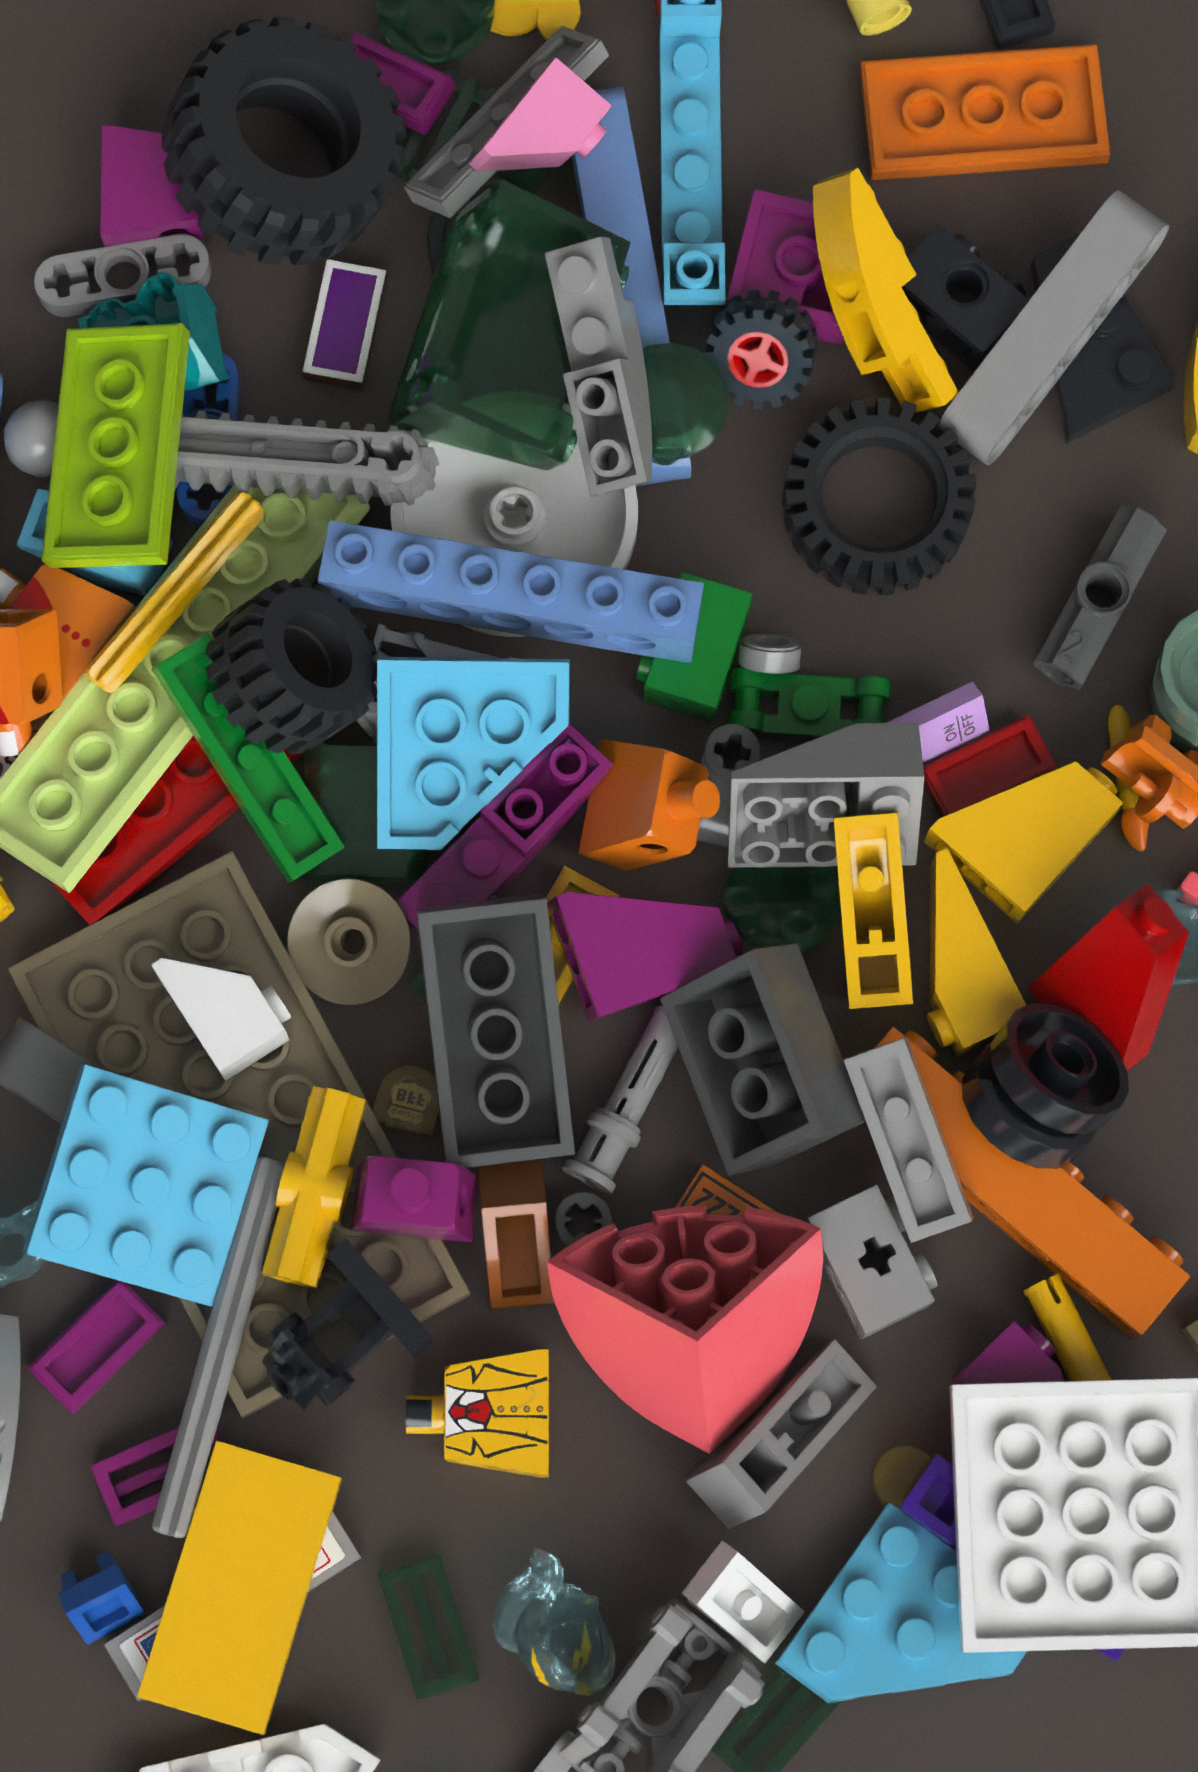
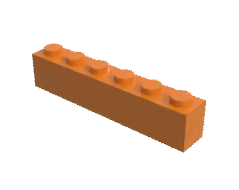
[875,1026,1191,1341]

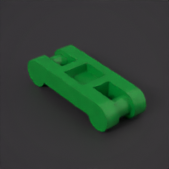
[727,668,891,741]

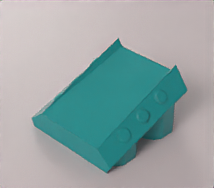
[78,272,231,391]

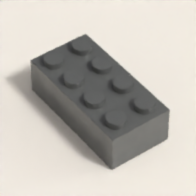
[415,894,575,1168]

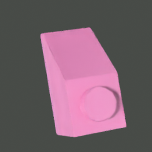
[468,58,612,172]

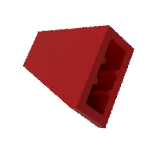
[1027,884,1189,1071]

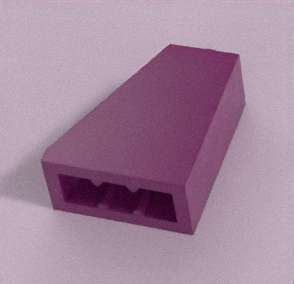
[547,892,742,1022]

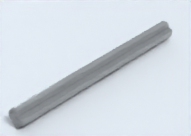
[152,1157,285,1538]

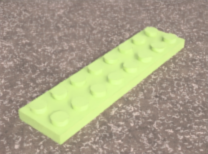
[0,486,371,893]

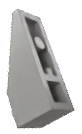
[686,1339,877,1529]

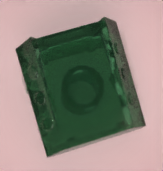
[301,743,428,883]

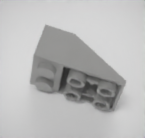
[728,723,924,868]

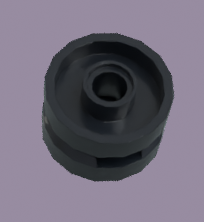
[962,1003,1129,1169]

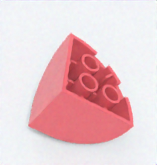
[547,1205,823,1454]

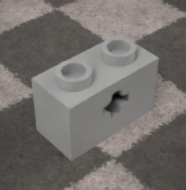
[806,1185,938,1340]

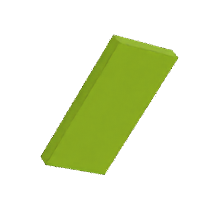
[41,323,190,568]

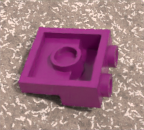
[726,189,844,345]

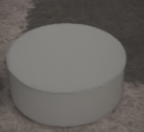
[738,633,801,673]

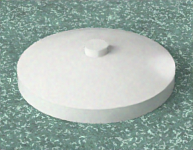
[391,393,638,637]

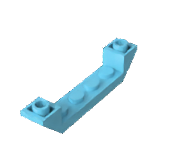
[659,0,726,305]

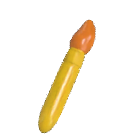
[1108,704,1150,852]

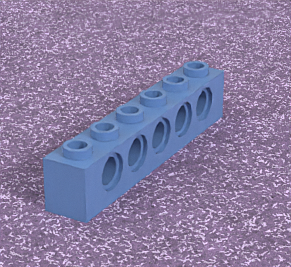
[318,520,704,664]

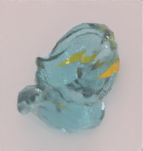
[493,1549,616,1696]

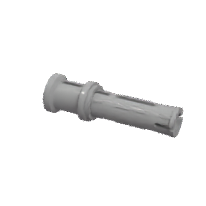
[562,1006,678,1195]

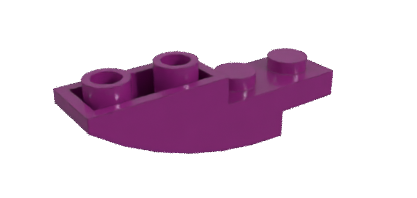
[397,724,613,932]

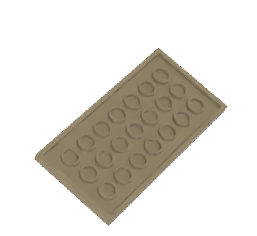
[8,851,470,1419]

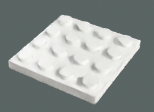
[949,1378,1198,1653]

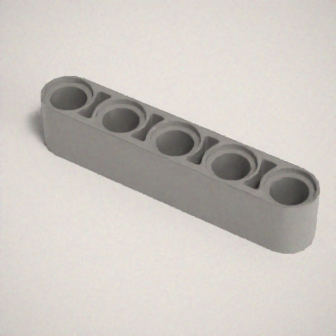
[938,190,1170,465]

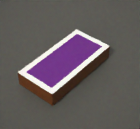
[302,259,387,390]

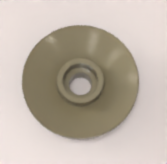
[287,879,412,1005]

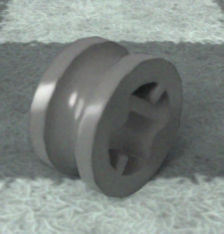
[555,1192,612,1247]

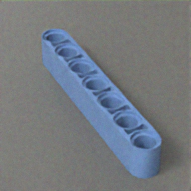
[571,86,691,486]

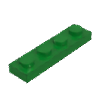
[151,633,345,883]

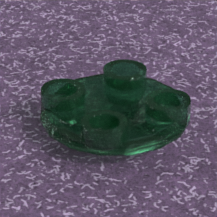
[376,0,495,64]
[642,343,729,466]
[722,866,842,951]

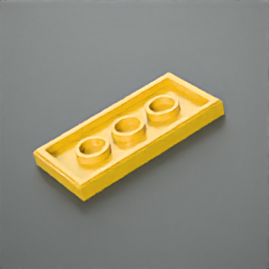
[137,1441,342,1735]

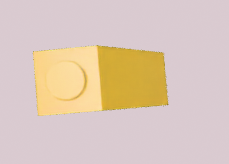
[924,762,1124,924]

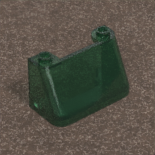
[388,179,631,471]

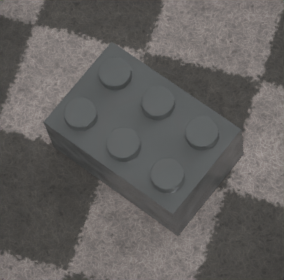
[660,943,866,1176]

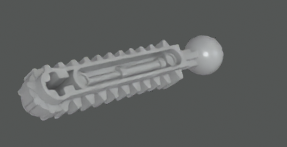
[4,399,439,506]

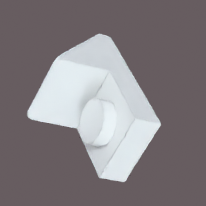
[682,1541,805,1663]

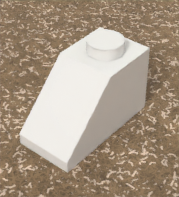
[151,958,291,1081]

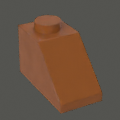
[478,1159,555,1309]

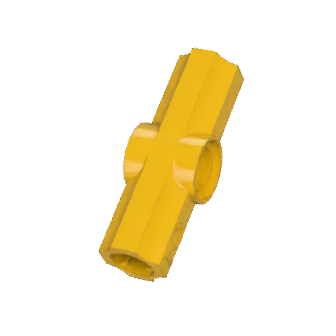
[262,1086,367,1289]

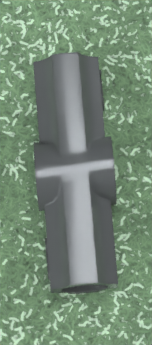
[1033,505,1167,690]

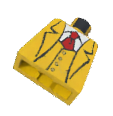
[406,1349,549,1478]

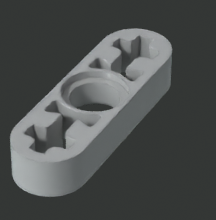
[34,234,211,317]

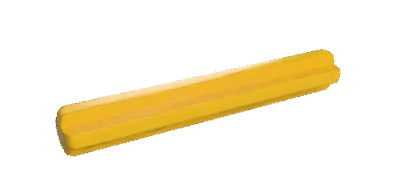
[86,491,265,693]

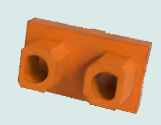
[1100,715,1198,829]

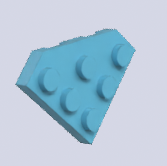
[377,657,570,850]
[775,1502,1027,1703]

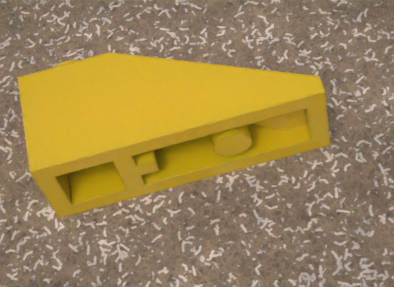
[834,812,913,1009]
[926,848,1026,1058]

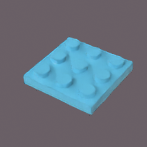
[22,1064,269,1307]

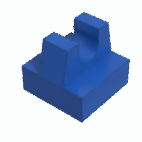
[58,1551,146,1645]

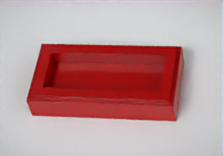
[923,715,1058,818]

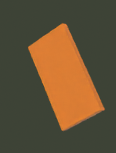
[859,44,1110,181]

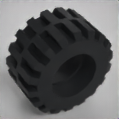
[205,578,377,754]

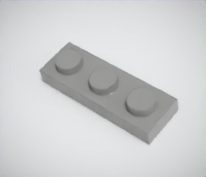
[844,1037,974,1243]

